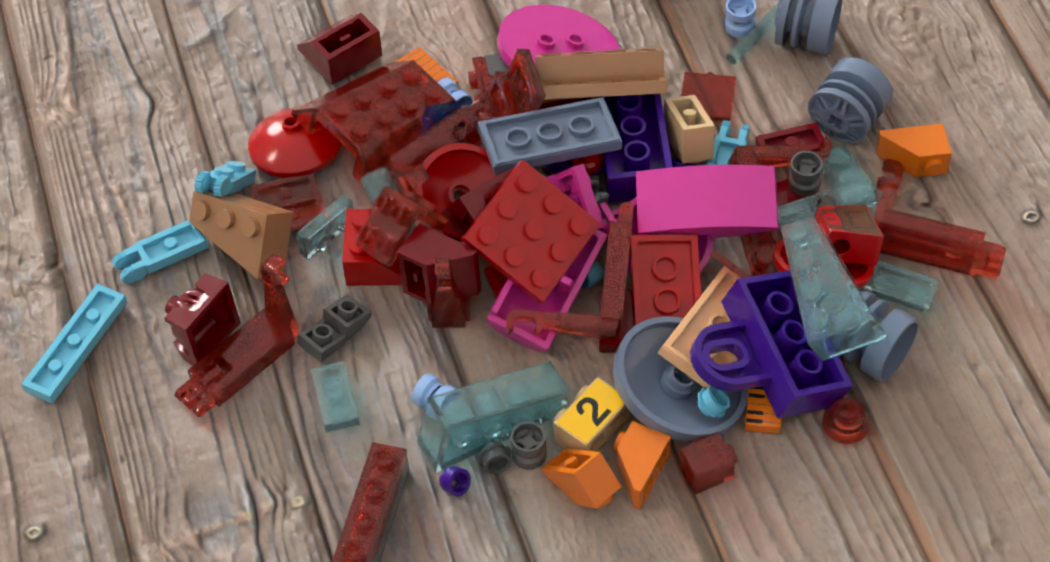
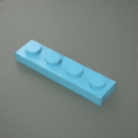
[21,283,128,404]

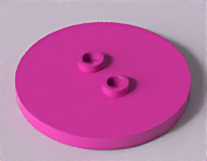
[497,5,620,74]

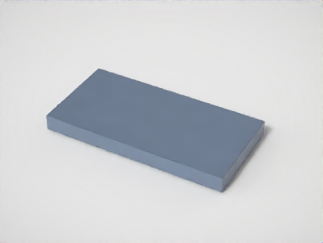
[478,97,622,175]

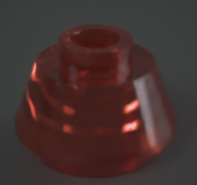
[822,398,871,444]

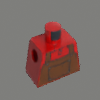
[798,205,884,266]

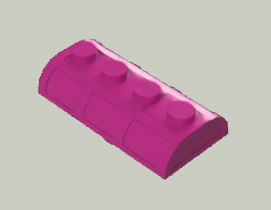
[487,229,608,352]

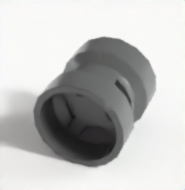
[788,151,823,196]
[511,421,546,470]

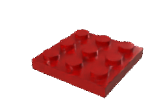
[461,159,601,304]

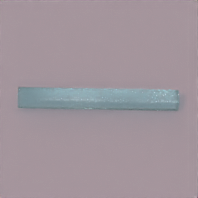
[726,1,780,64]

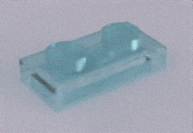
[818,144,877,206]
[296,195,354,260]
[863,260,940,313]
[311,361,360,433]

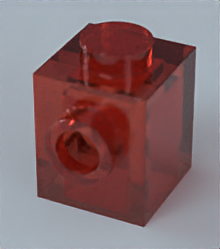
[680,433,738,495]

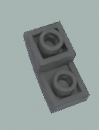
[297,294,371,362]

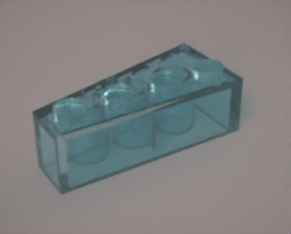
[780,214,888,361]
[417,361,570,473]

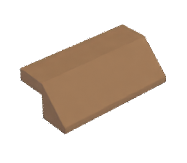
[535,47,667,100]

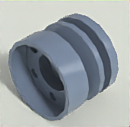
[775,0,843,55]
[808,57,893,144]
[831,291,920,383]

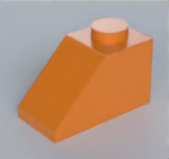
[876,123,952,177]
[614,421,671,510]
[541,448,622,509]

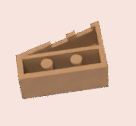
[189,190,293,280]

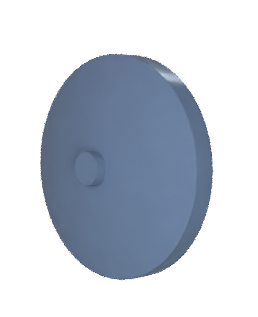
[613,316,748,442]

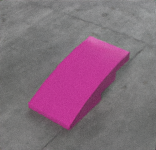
[636,165,779,239]

